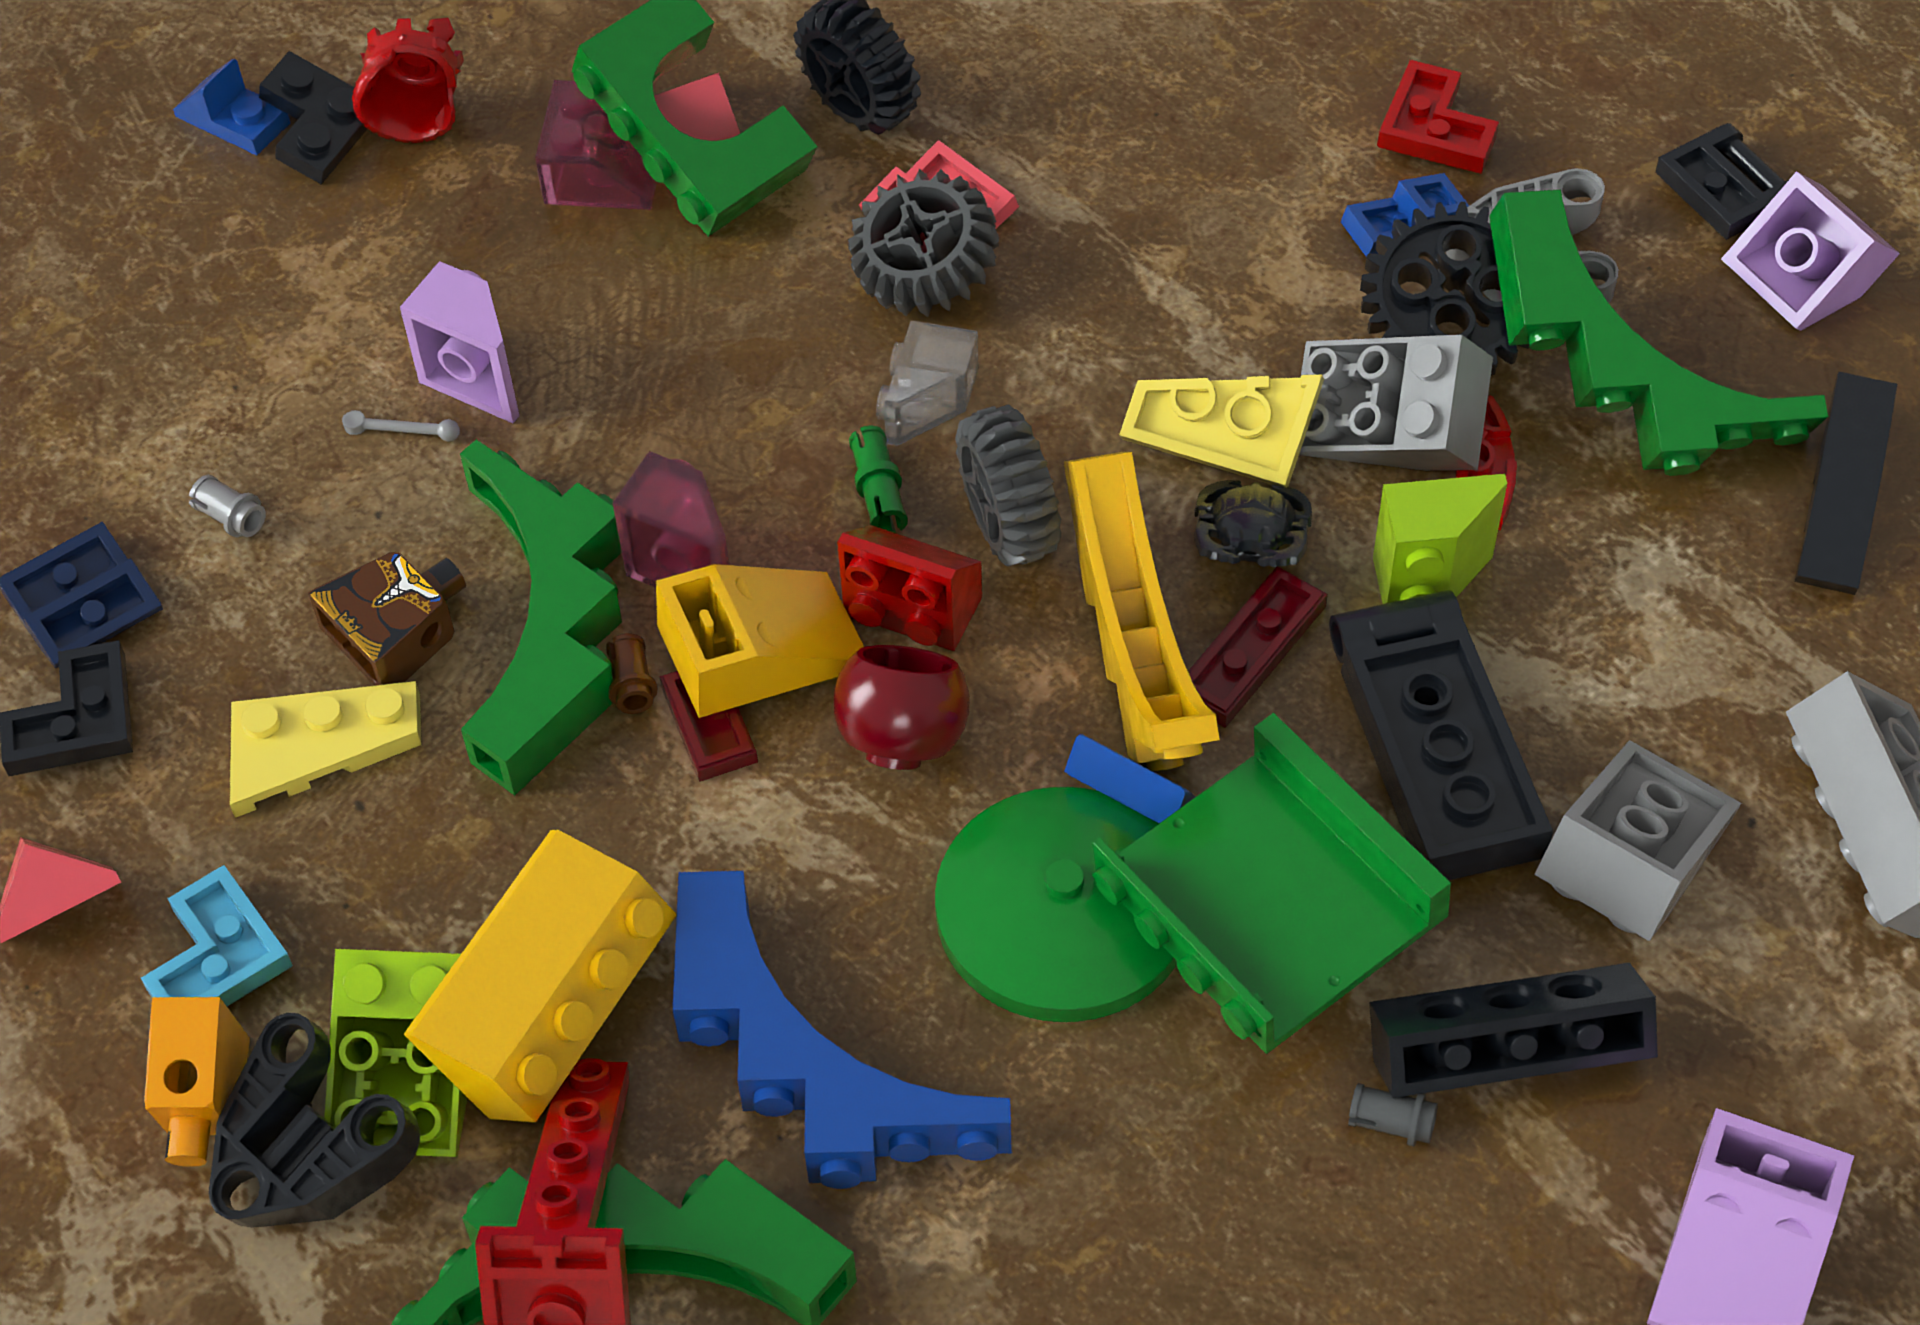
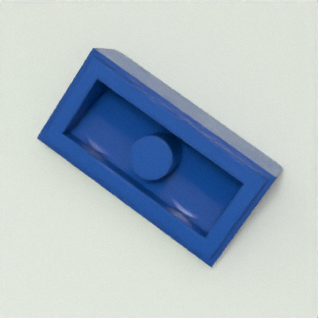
[1064,734,1196,823]

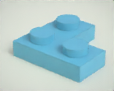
[141,865,293,1006]

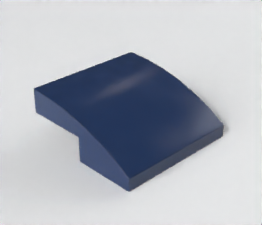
[0,521,163,669]

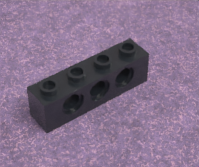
[1369,963,1658,1098]

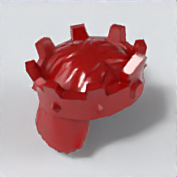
[352,17,464,143]

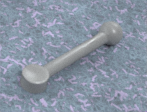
[342,410,460,442]

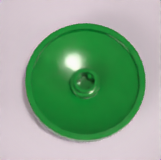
[935,787,1177,1022]

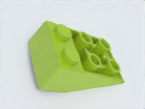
[324,949,467,1157]

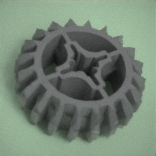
[848,169,999,317]
[955,404,1062,566]

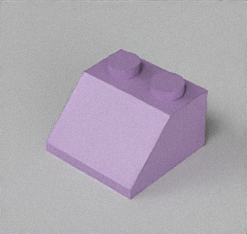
[1721,171,1900,331]
[400,261,519,423]

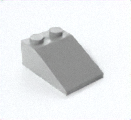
[1534,740,1741,941]

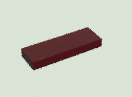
[1188,566,1328,728]

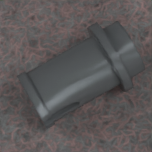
[1348,1083,1438,1147]

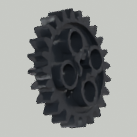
[1360,202,1529,376]

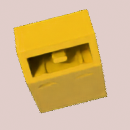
[656,564,864,718]

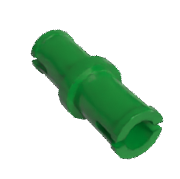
[849,425,908,533]

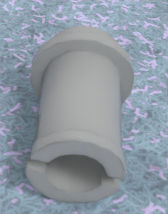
[189,474,266,538]

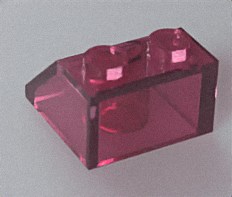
[535,80,657,210]
[613,451,729,588]

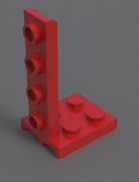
[475,1058,631,1325]

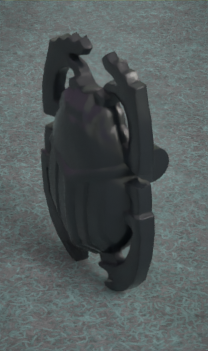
[1194,480,1312,567]

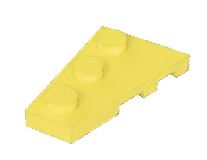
[1119,374,1324,488]

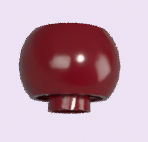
[834,645,970,770]

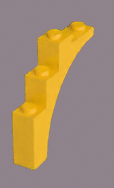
[1063,452,1220,771]

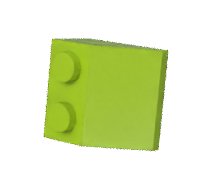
[1373,474,1507,604]

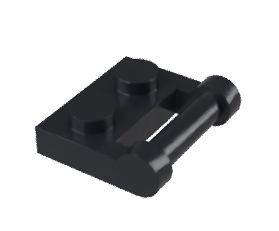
[1655,123,1789,240]

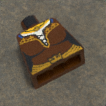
[308,552,466,686]

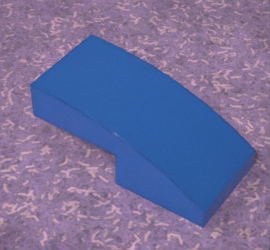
[1341,173,1469,257]

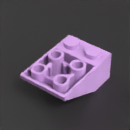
[1647,1108,1854,1325]

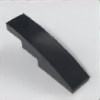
[1794,372,1897,595]

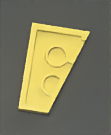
[230,681,421,818]

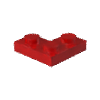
[1377,60,1499,174]

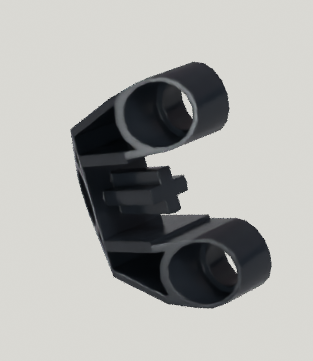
[209,1012,420,1228]

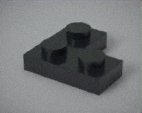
[259,51,367,185]
[0,640,133,776]

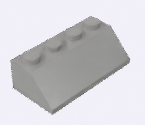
[1786,671,1920,938]

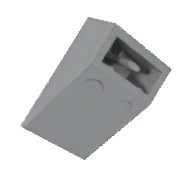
[1299,335,1493,471]

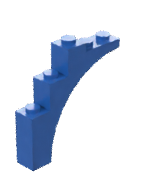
[673,871,1012,1189]

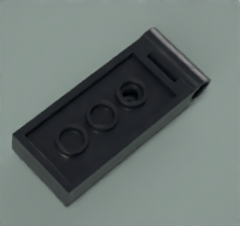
[1329,590,1553,880]

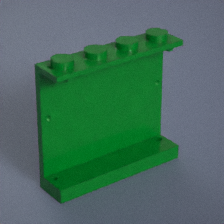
[1092,713,1451,1055]

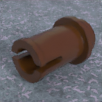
[606,633,658,714]

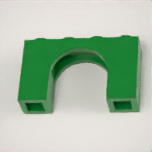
[571,0,818,237]

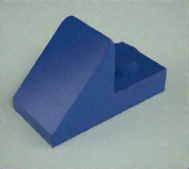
[173,58,291,156]

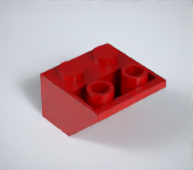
[837,525,982,651]

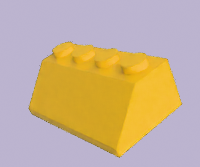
[404,830,677,1123]

